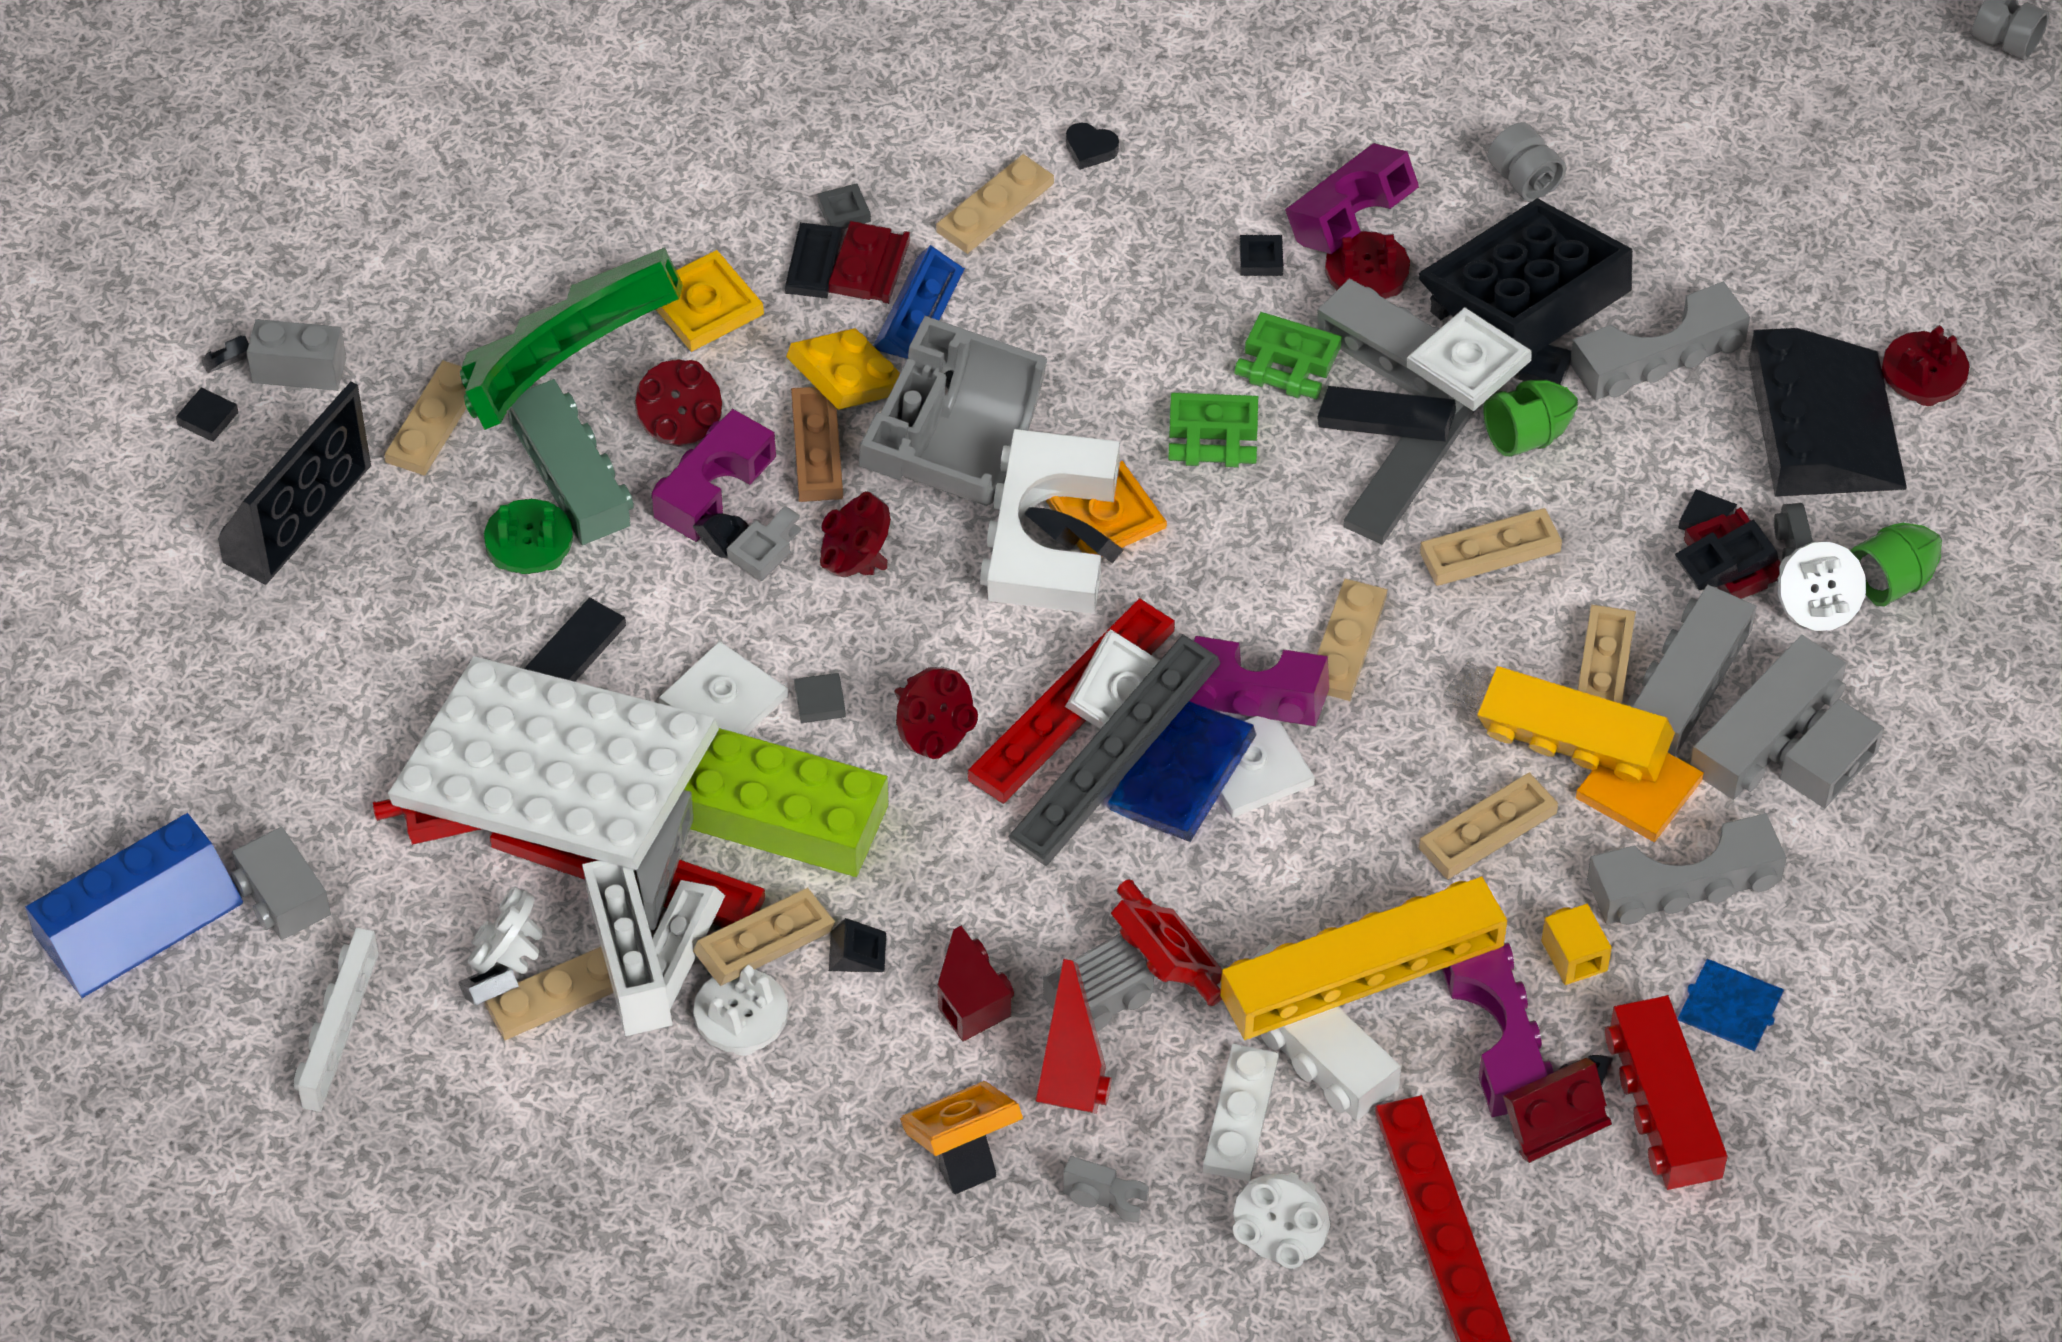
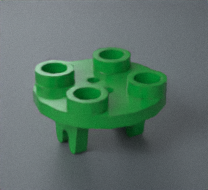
[484,498,573,574]

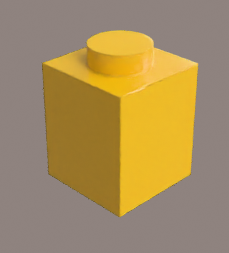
[1541,903,1612,985]

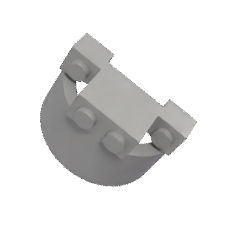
[859,316,1047,506]

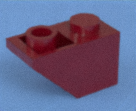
[937,925,1014,1042]

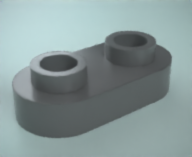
[1774,503,1813,560]

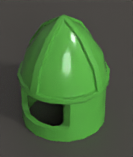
[1483,380,1578,457]
[1850,522,1942,607]

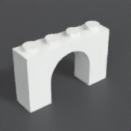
[980,429,1120,614]

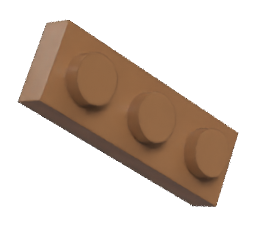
[791,387,843,502]

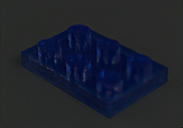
[1108,701,1257,842]

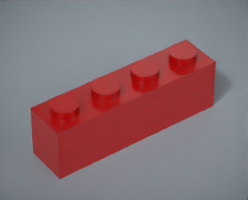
[1605,995,1728,1190]

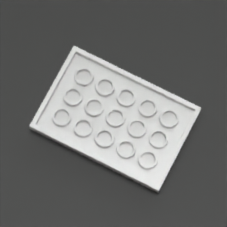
[388,656,719,870]

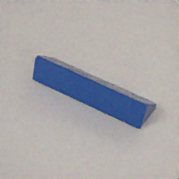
[873,245,965,359]

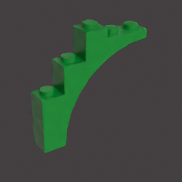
[460,247,683,430]

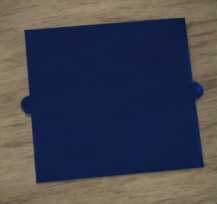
[1678,959,1784,1052]

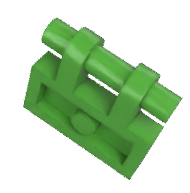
[1234,312,1342,400]
[1168,393,1258,468]

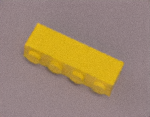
[1477,666,1675,783]

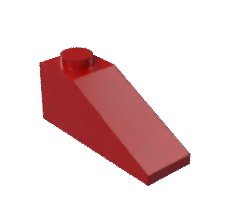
[1036,959,1112,1114]

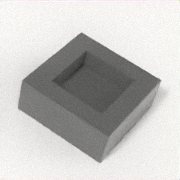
[817,183,871,229]
[794,673,846,723]

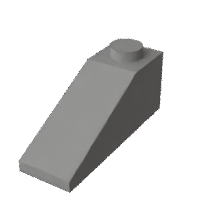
[633,790,693,930]

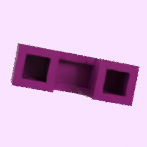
[1285,143,1419,254]
[651,408,776,542]
[1185,636,1329,727]

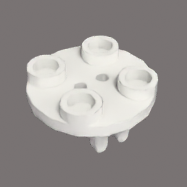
[1778,542,1866,631]
[468,886,543,974]
[693,965,789,1056]
[1233,1172,1330,1269]

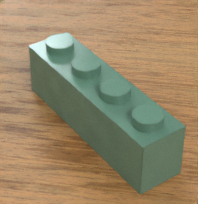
[508,379,634,545]

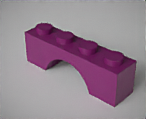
[1442,942,1554,1117]

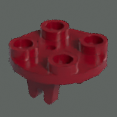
[1325,231,1410,299]
[1882,325,1970,406]
[634,359,722,447]
[820,491,891,577]
[894,666,978,759]

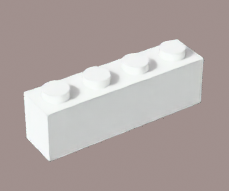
[582,860,672,1036]
[1251,944,1401,1122]

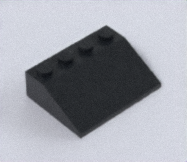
[1419,198,1633,356]
[1748,328,1907,497]
[218,381,371,585]

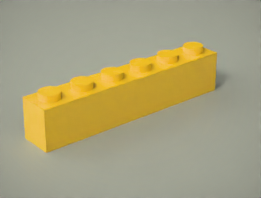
[1220,876,1507,1040]

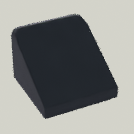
[829,918,886,972]
[939,1135,996,1195]

